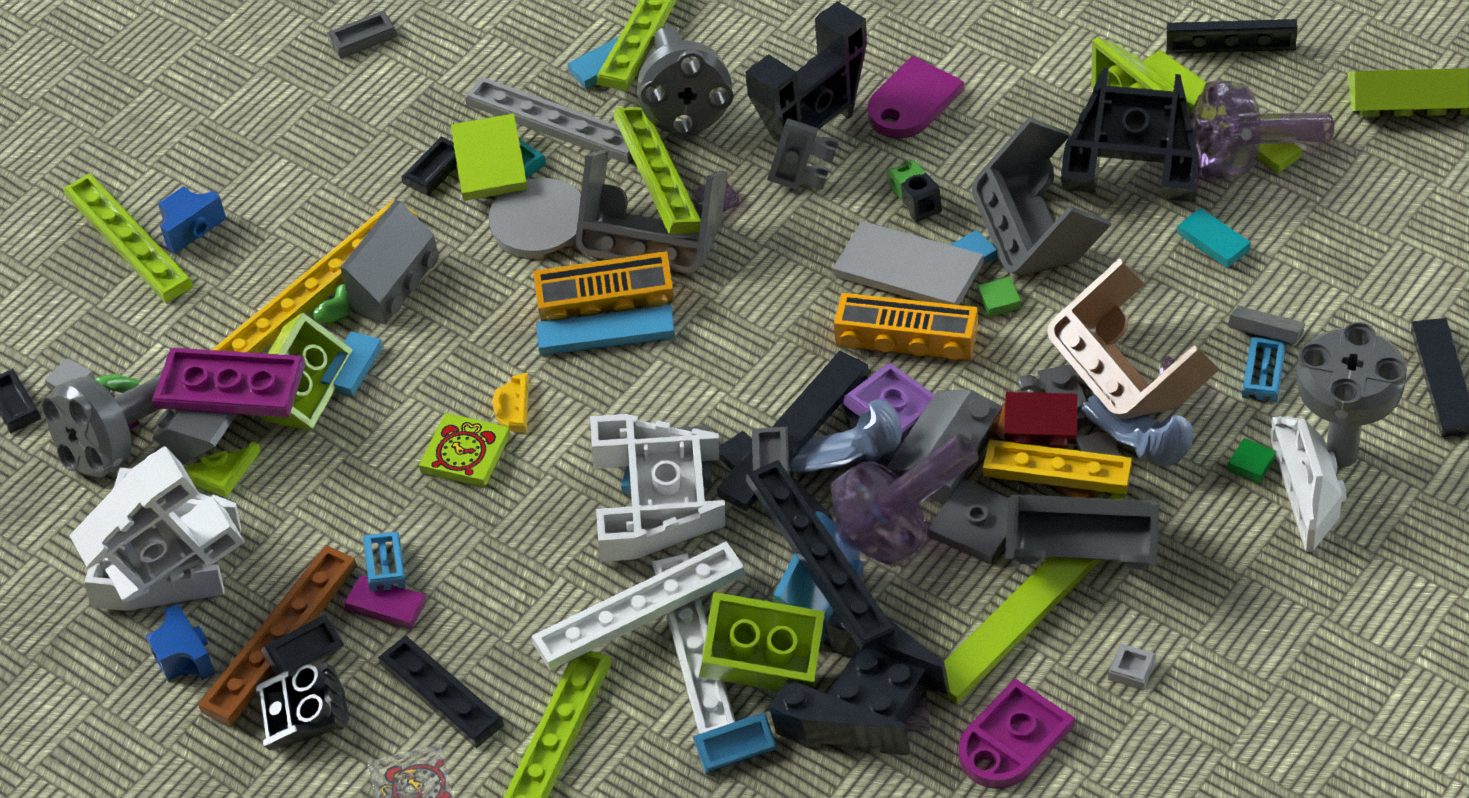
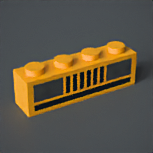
[533,251,674,321]
[834,293,978,361]

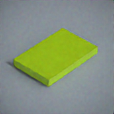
[451,113,528,201]

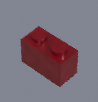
[1004,392,1078,449]

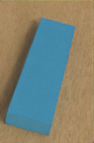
[536,305,675,356]

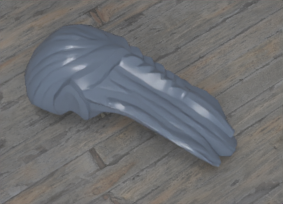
[1082,395,1194,467]
[789,399,902,474]

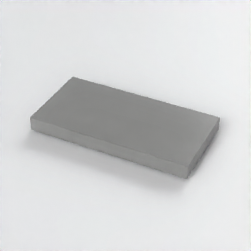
[832,221,984,305]

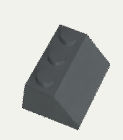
[340,199,439,325]
[884,390,1003,506]
[152,409,237,464]

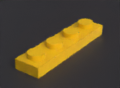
[983,440,1132,495]

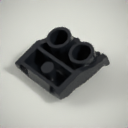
[256,662,349,750]

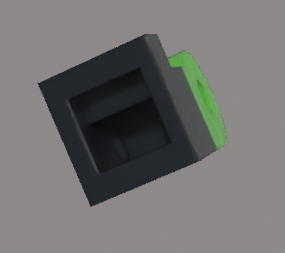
[887,160,942,223]

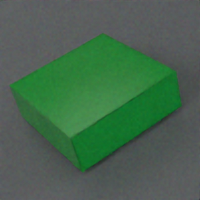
[1228,438,1277,483]

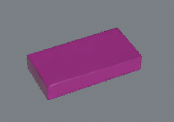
[344,575,427,630]

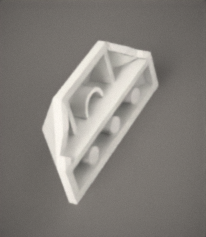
[1271,416,1347,552]

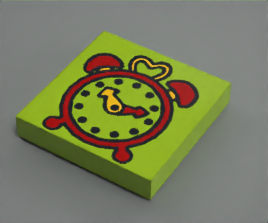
[419,413,511,487]

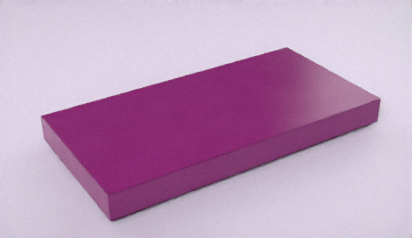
[152,347,306,417]

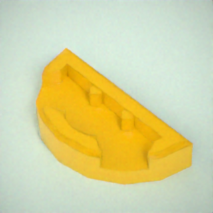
[492,373,529,434]

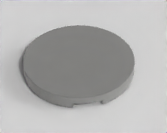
[489,178,581,258]

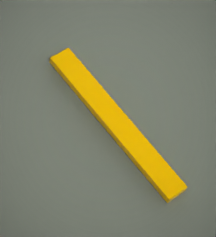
[212,199,418,353]

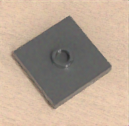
[928,479,1008,564]

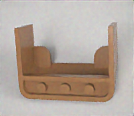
[1048,259,1220,419]

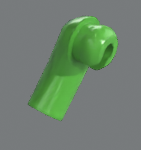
[313,284,350,324]

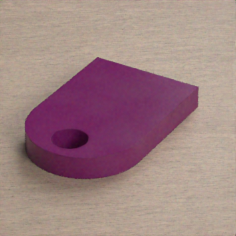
[867,56,964,138]
[959,678,1075,789]

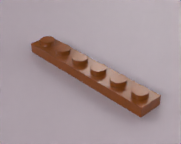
[198,545,357,727]

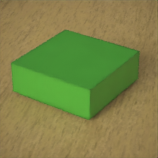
[978,277,1021,317]

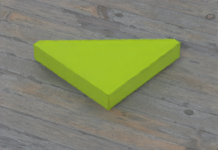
[184,442,261,498]

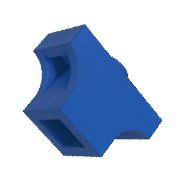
[158,186,226,254]
[145,603,215,681]

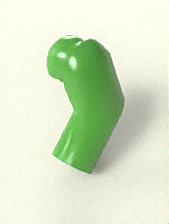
[94,374,140,393]

